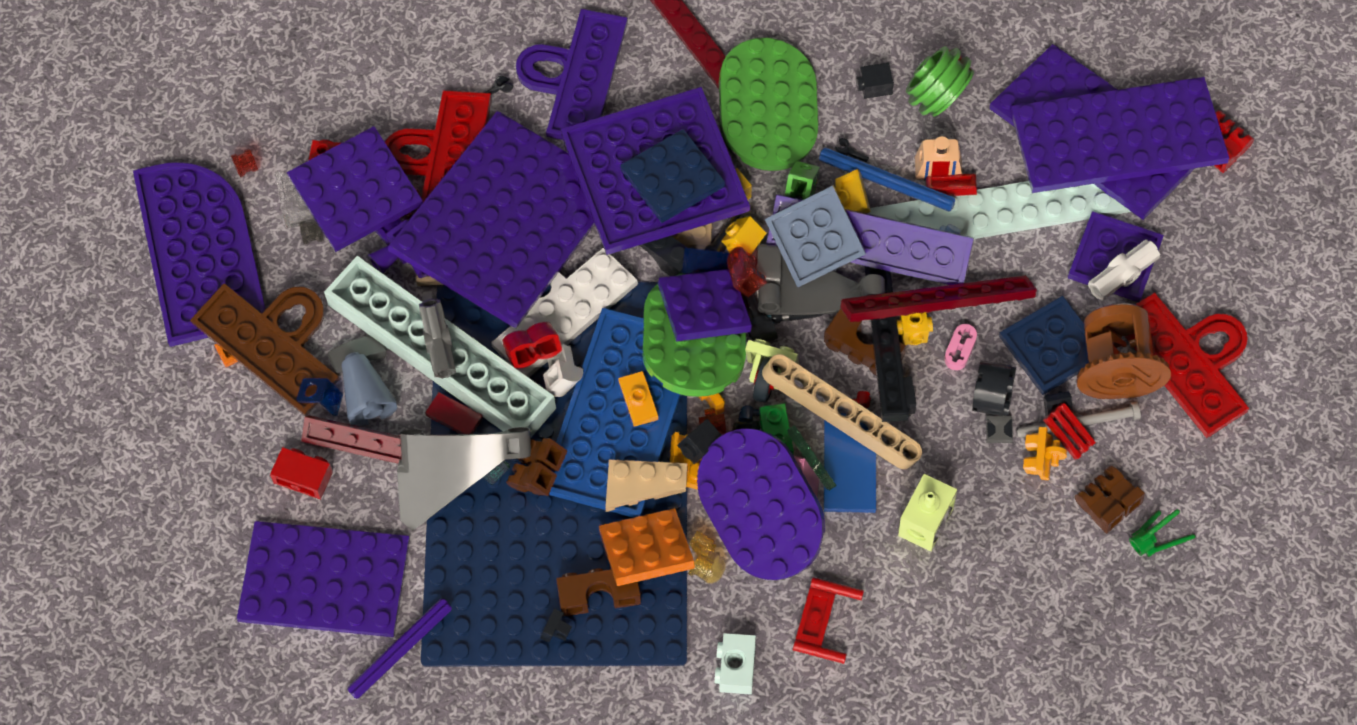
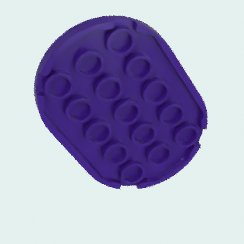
[697,429,825,580]

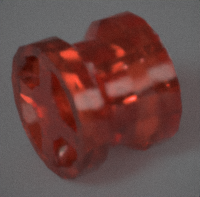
[231,148,259,178]

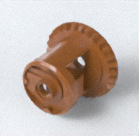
[1077,303,1171,399]

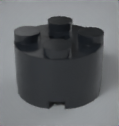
[972,360,1016,416]

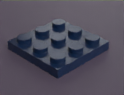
[620,129,725,223]
[999,296,1089,395]

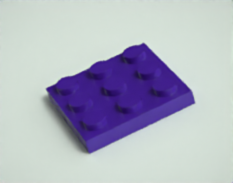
[1068,211,1164,302]
[658,269,752,342]

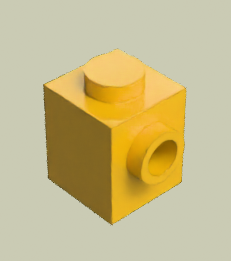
[721,216,767,258]

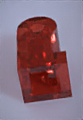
[727,247,767,297]

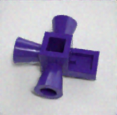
[367,219,428,278]

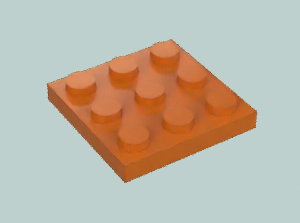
[599,508,695,586]

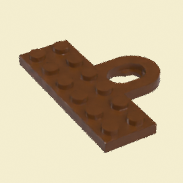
[190,283,339,416]

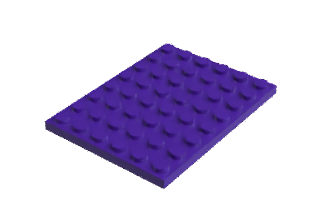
[388,111,595,329]

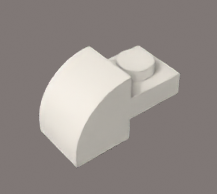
[543,344,583,397]

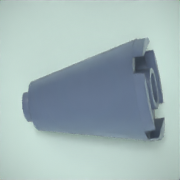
[341,352,398,426]

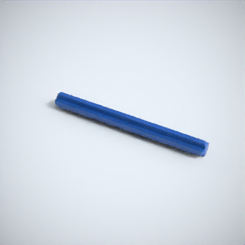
[819,148,956,212]

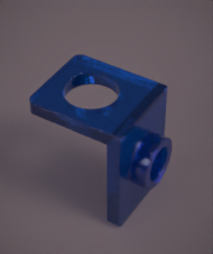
[297,378,343,416]

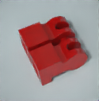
[1214,110,1254,173]

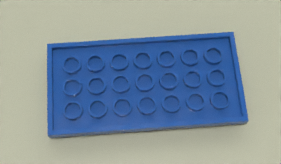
[549,308,681,518]

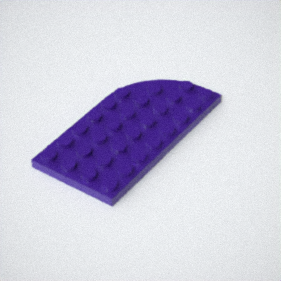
[133,163,266,347]

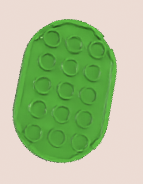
[719,38,818,171]
[642,273,746,397]

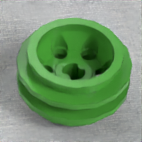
[905,46,974,117]

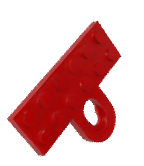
[385,91,492,202]
[1124,293,1249,438]

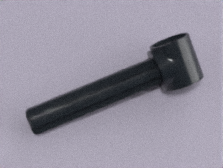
[726,257,778,342]

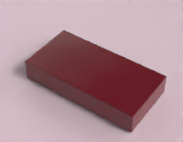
[425,392,483,435]

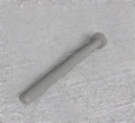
[1017,401,1141,438]

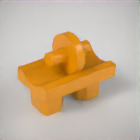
[1023,427,1067,480]

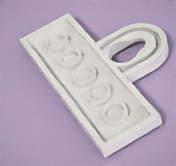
[491,248,638,378]

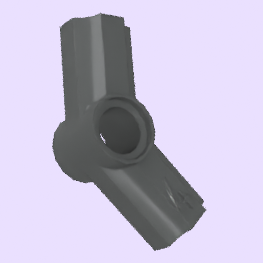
[419,299,456,379]

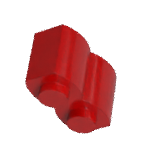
[502,322,562,368]

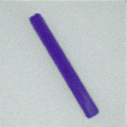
[347,598,452,699]

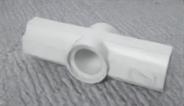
[1088,240,1160,301]

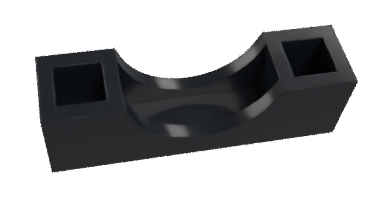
[639,236,696,276]

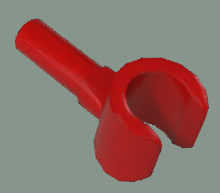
[852,391,871,409]

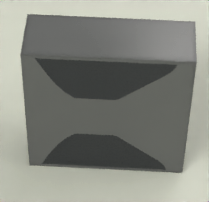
[986,416,1013,443]

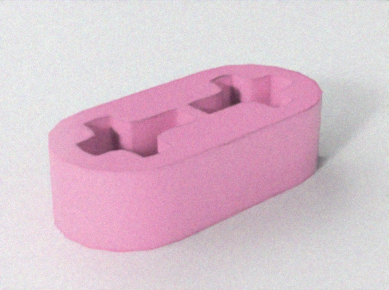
[945,324,977,370]

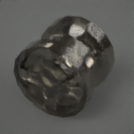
[299,219,324,245]

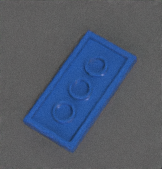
[824,413,876,513]

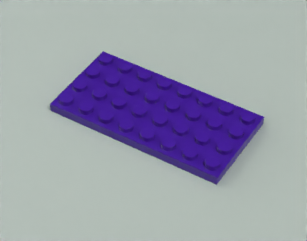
[990,44,1195,220]
[1011,77,1229,193]

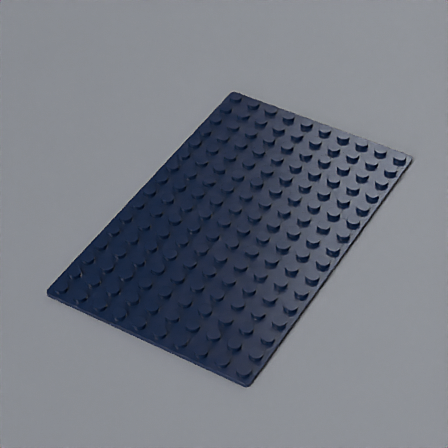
[421,282,687,667]

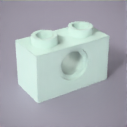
[715,633,756,694]

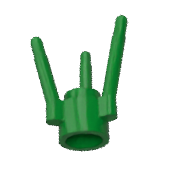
[1129,509,1196,557]

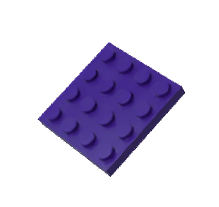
[287,126,423,252]

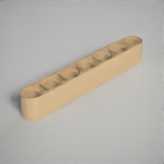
[762,354,922,469]

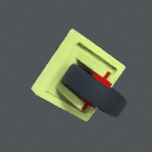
[745,339,799,403]

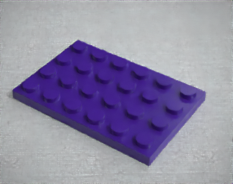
[237,521,410,637]

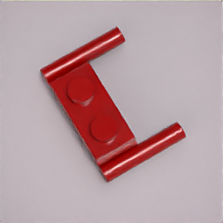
[793,577,864,664]

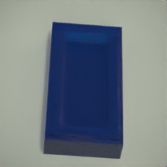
[682,248,732,274]

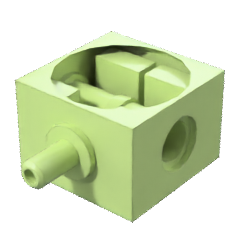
[898,474,957,551]

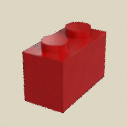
[270,447,333,500]

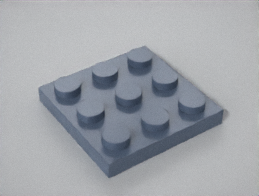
[765,186,866,287]

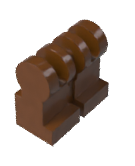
[506,438,567,496]
[1074,466,1145,534]

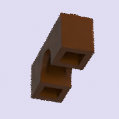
[824,309,906,376]
[556,569,641,617]

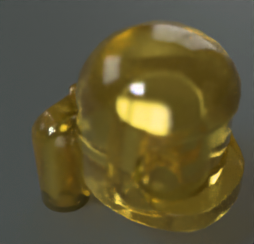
[688,530,725,584]

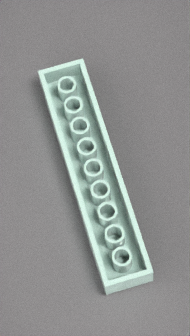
[324,256,556,437]

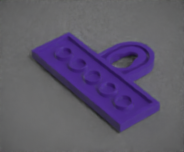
[516,9,628,140]

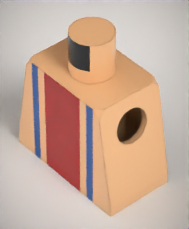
[915,136,963,180]

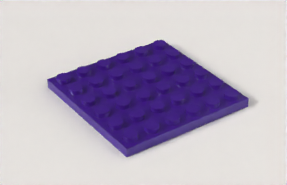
[561,87,750,255]

